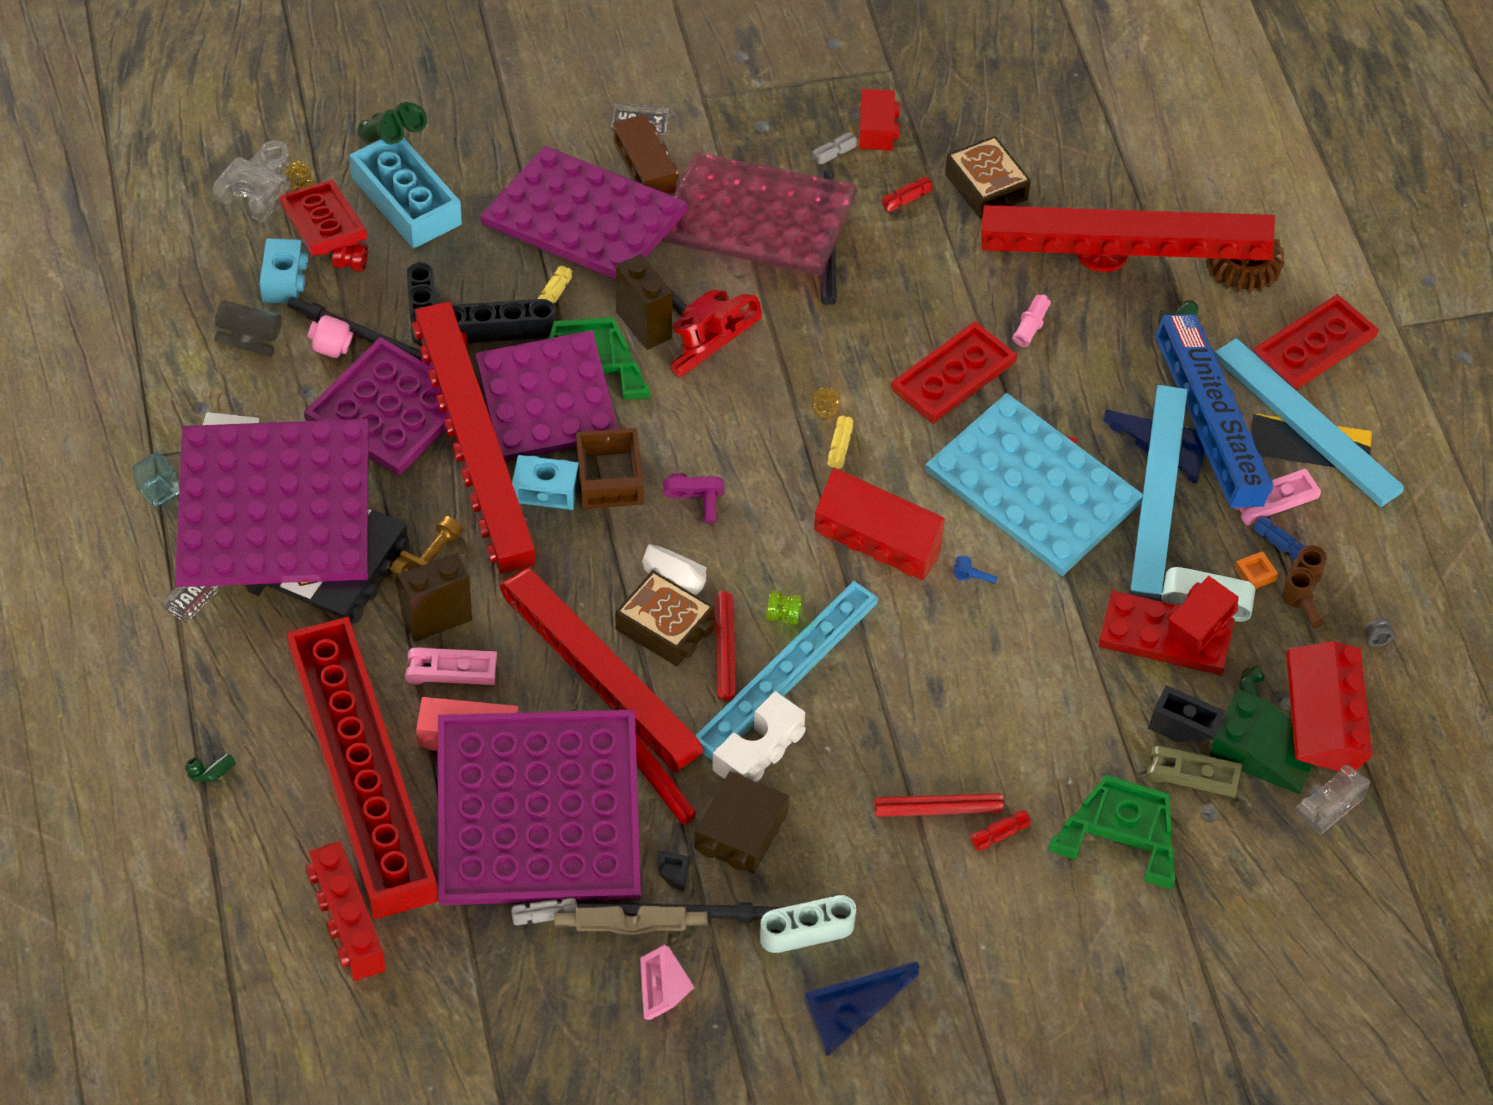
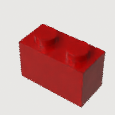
[859,89,900,151]
[1167,575,1239,654]

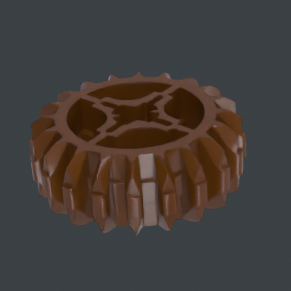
[1206,239,1284,294]

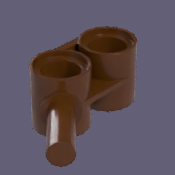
[1282,545,1327,628]

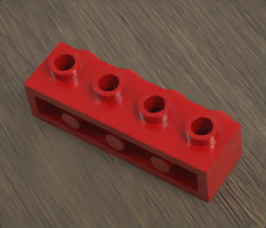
[305,841,386,982]

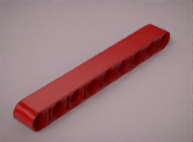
[500,567,704,772]

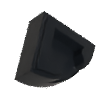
[658,851,691,891]

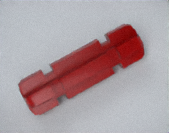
[881,176,933,212]
[970,810,1031,851]

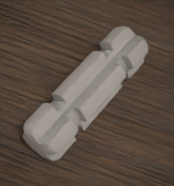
[511,897,577,925]

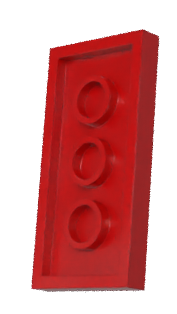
[278,179,368,256]
[1253,294,1379,390]
[891,321,1017,424]
[1098,590,1235,676]

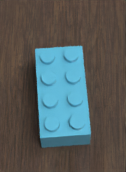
[349,137,462,249]

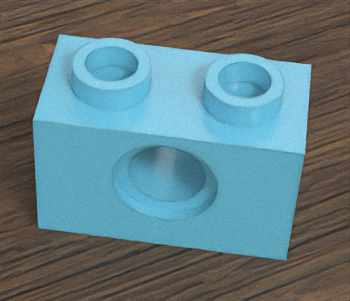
[260,239,308,303]
[512,455,579,510]

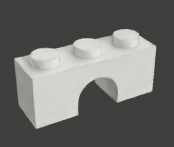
[712,691,806,782]

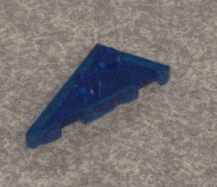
[1103,409,1205,484]
[804,961,919,1056]

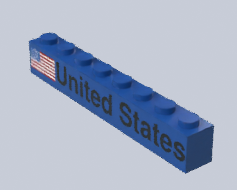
[1155,315,1273,508]

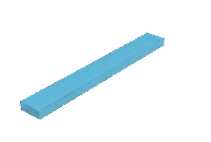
[1214,338,1404,507]
[1130,385,1188,600]
[695,581,878,761]

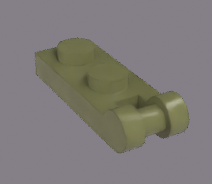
[1146,746,1242,798]

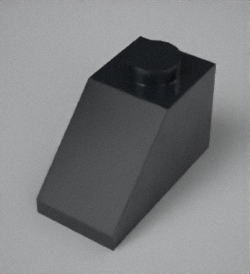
[1148,685,1226,742]

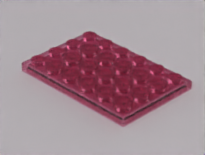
[661,152,857,276]

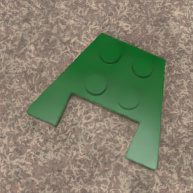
[549,317,650,400]
[1048,775,1175,890]

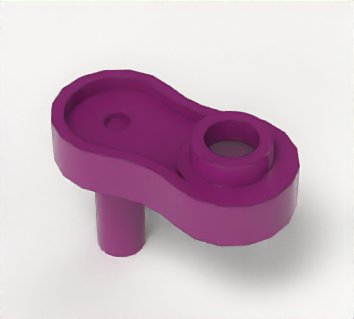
[663,473,725,524]

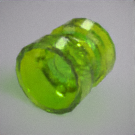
[766,590,803,626]

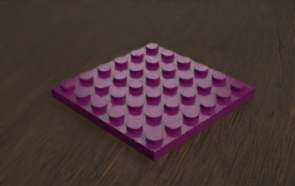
[175,419,369,587]
[438,710,641,905]

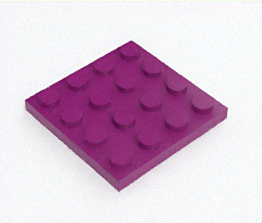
[475,330,618,461]
[304,337,447,476]

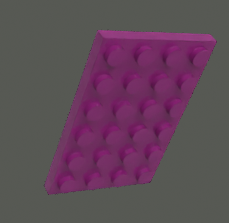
[480,146,688,279]

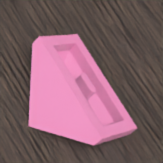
[640,945,695,1020]

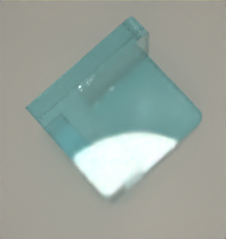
[132,451,179,508]

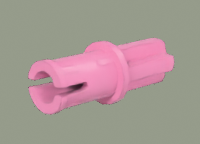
[1012,294,1051,347]

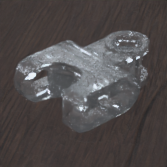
[213,140,291,222]

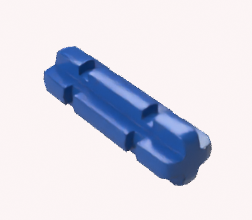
[1254,516,1305,560]

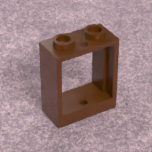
[576,428,644,509]

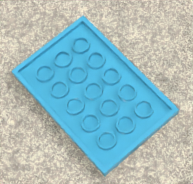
[925,393,1143,576]

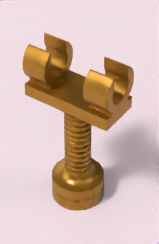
[390,516,464,579]

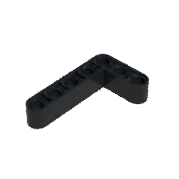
[407,262,556,346]

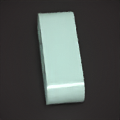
[1161,567,1256,622]
[760,895,856,953]

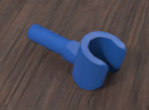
[954,556,997,584]

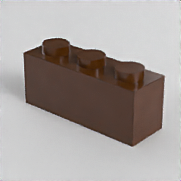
[613,114,679,194]

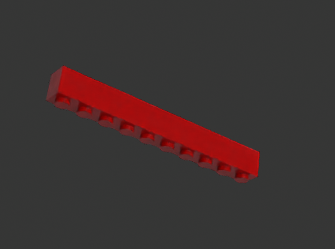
[981,205,1275,260]
[412,301,535,574]

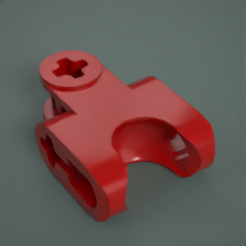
[673,289,761,355]

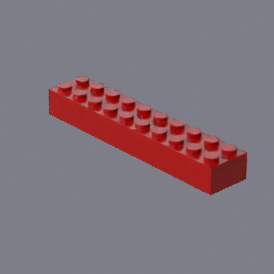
[286,616,438,920]

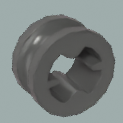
[1364,618,1396,647]

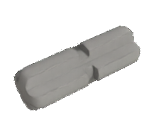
[812,132,857,165]

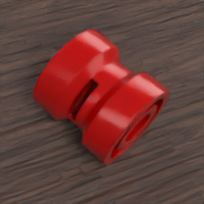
[332,243,369,272]

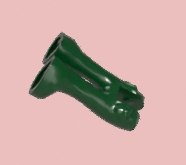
[357,102,427,145]

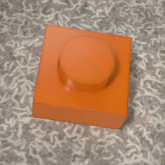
[1234,551,1279,589]

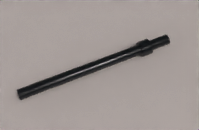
[288,296,430,366]
[577,902,779,923]

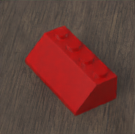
[814,467,945,580]
[1286,641,1372,775]

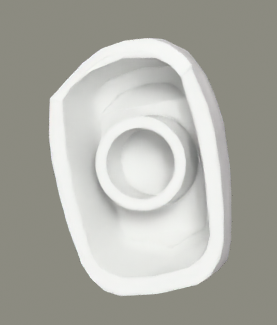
[642,544,706,595]

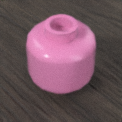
[307,315,353,358]

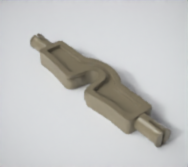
[554,906,707,935]

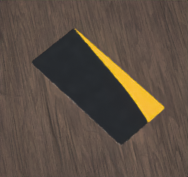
[1252,414,1372,468]

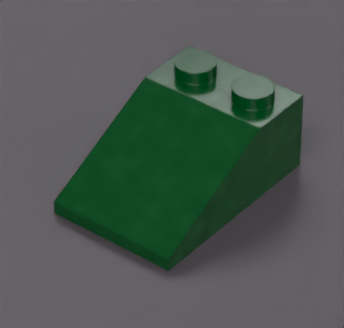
[1209,689,1313,795]

